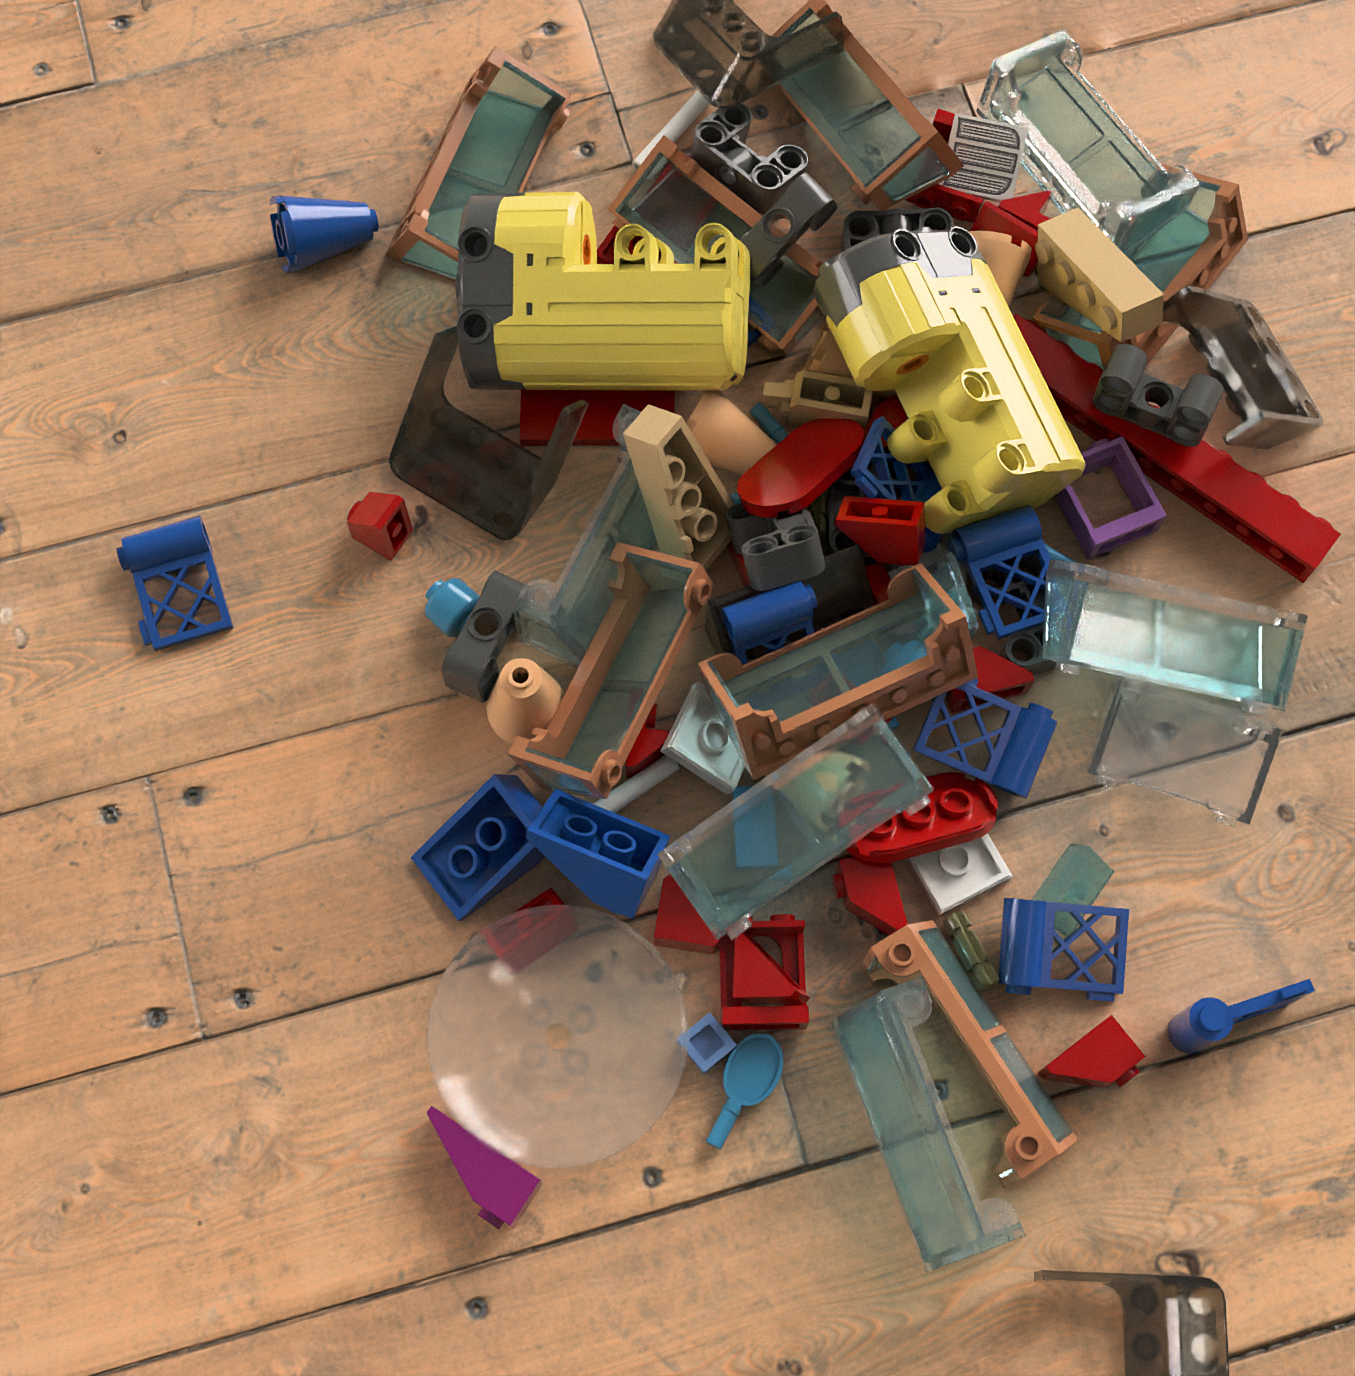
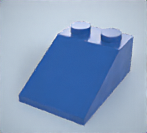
[411,774,546,921]
[525,788,671,919]

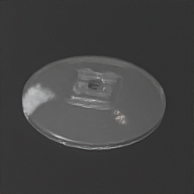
[427,905,689,1169]

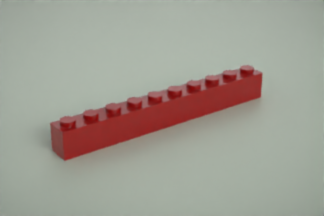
[1013,313,1341,583]

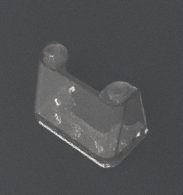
[1086,672,1283,827]

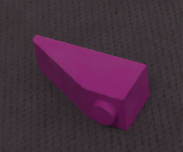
[427,1105,543,1230]

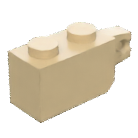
[761,370,873,430]

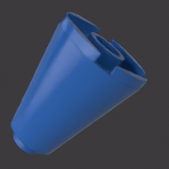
[270,195,378,273]

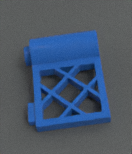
[850,416,942,553]
[947,505,1074,640]
[116,515,234,651]
[721,581,830,710]
[912,679,1058,799]
[998,898,1129,1002]
[1168,979,1315,1054]

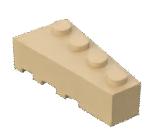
[1035,207,1164,343]
[623,404,735,577]

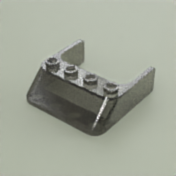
[653,0,845,109]
[1162,285,1323,450]
[389,326,589,540]
[1034,1270,1229,1376]

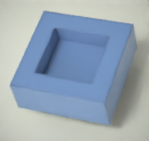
[677,1012,737,1075]

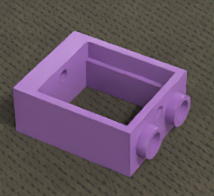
[1054,436,1167,560]

